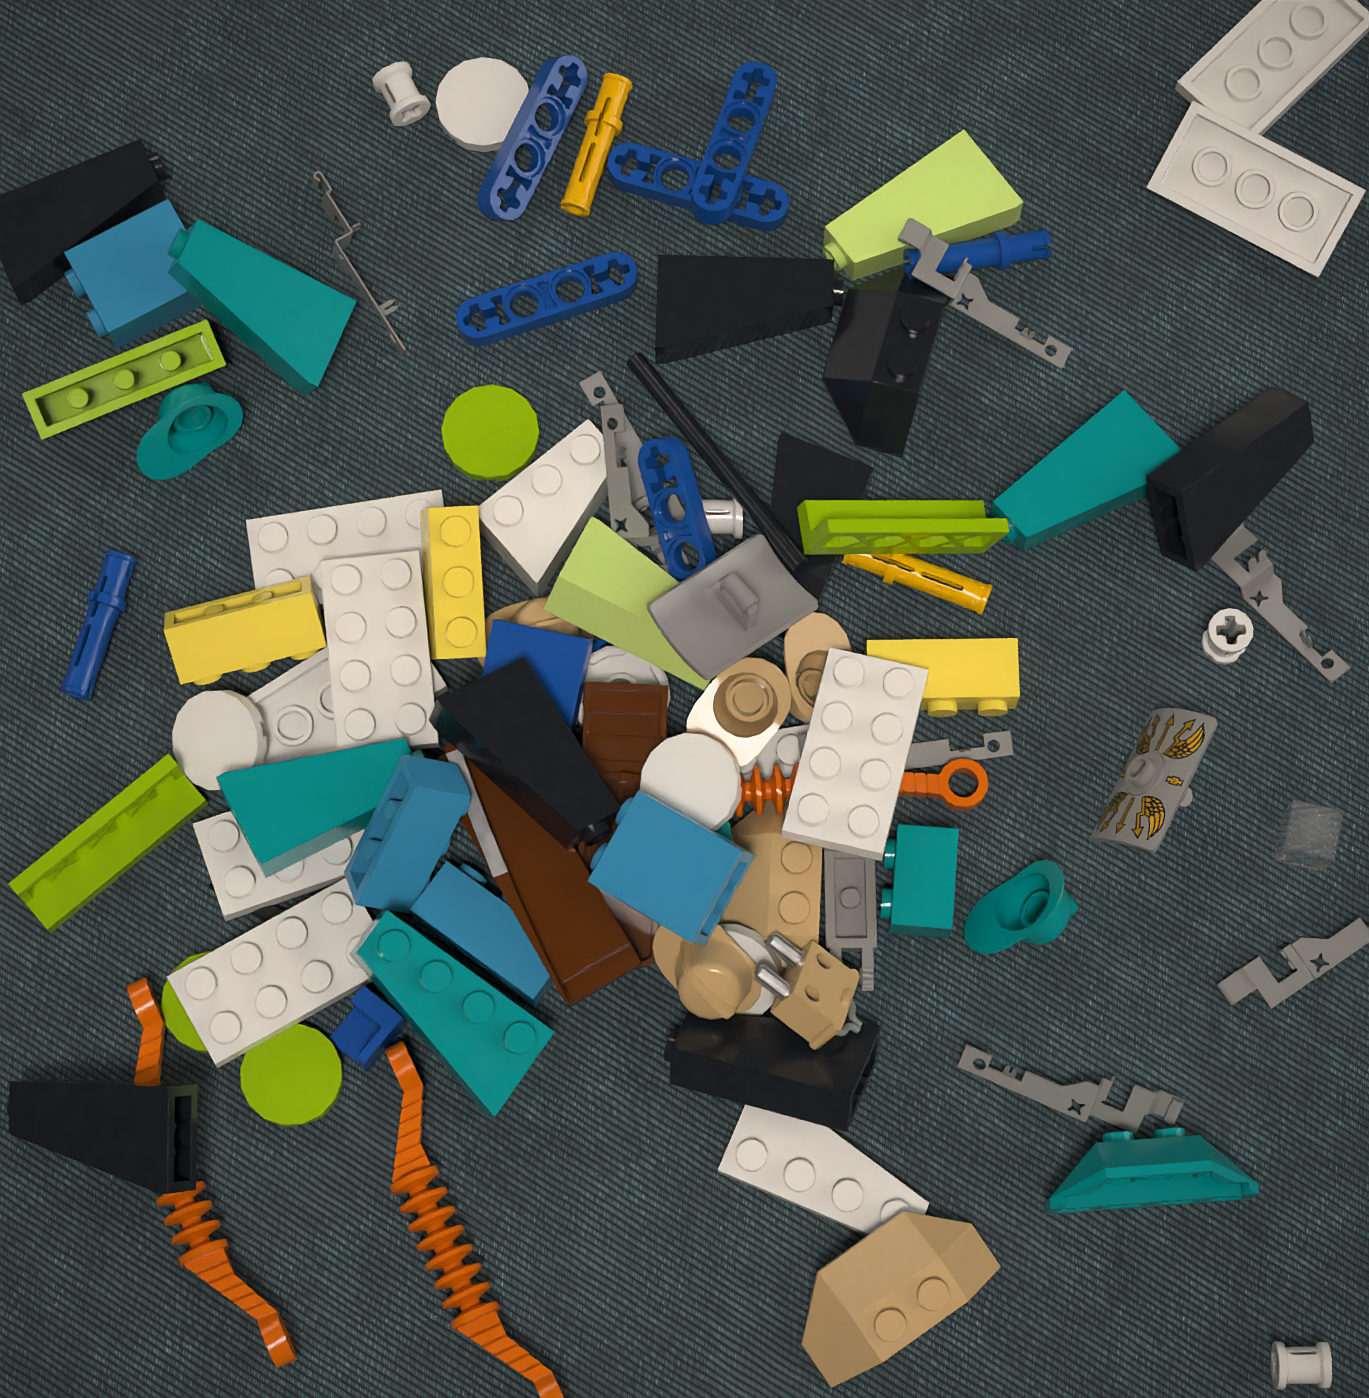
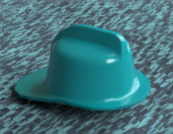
[136,382,243,480]
[964,859,1078,954]

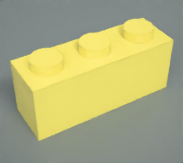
[420,505,486,660]
[164,576,327,685]
[864,638,1020,717]

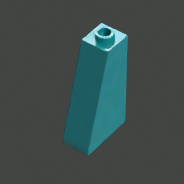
[167,219,357,396]
[989,390,1182,552]
[216,738,425,878]

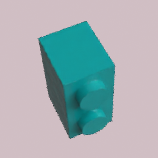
[880,824,959,938]

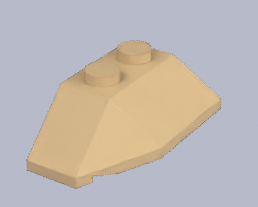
[718,799,823,978]
[800,1211,1001,1388]

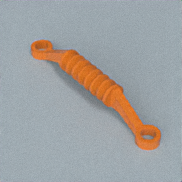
[734,758,988,817]
[126,977,297,1368]
[384,1040,564,1398]

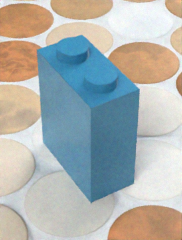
[64,199,202,349]
[588,791,756,946]

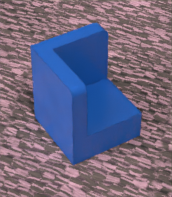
[330,985,407,1073]

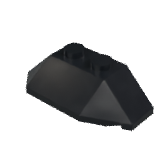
[822,267,954,458]

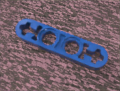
[478,55,588,221]
[690,62,777,225]
[607,142,789,231]
[456,252,638,347]
[638,436,718,582]

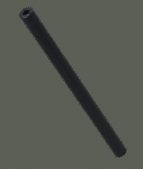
[627,353,811,574]

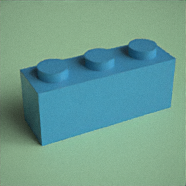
[344,754,471,914]
[410,861,554,1008]

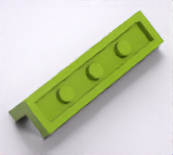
[797,500,1009,555]
[8,753,208,933]

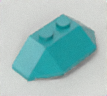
[1044,1128,1259,1215]

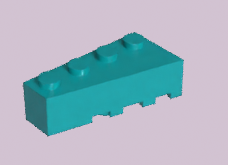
[350,910,554,1117]

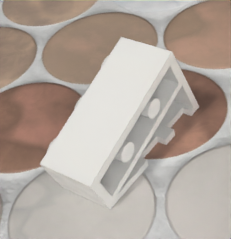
[478,419,621,598]

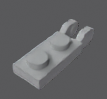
[823,848,877,991]

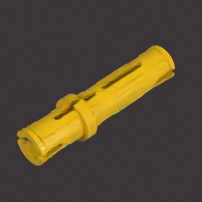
[560,73,632,217]
[842,554,993,615]

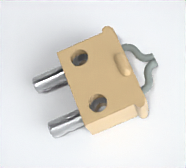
[753,933,862,1050]

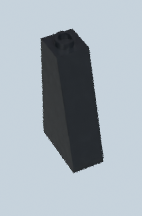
[0,139,168,305]
[655,255,843,364]
[1146,386,1314,572]
[768,432,874,639]
[429,657,621,850]
[664,1013,881,1132]
[7,1079,198,1194]

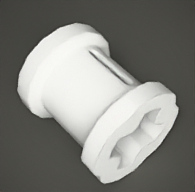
[372,61,431,126]
[700,496,743,539]
[1201,608,1254,665]
[1270,1341,1332,1390]

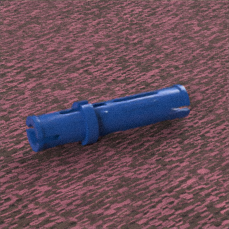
[903,228,1051,280]
[60,550,137,701]

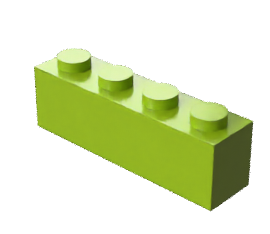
[22,319,226,440]

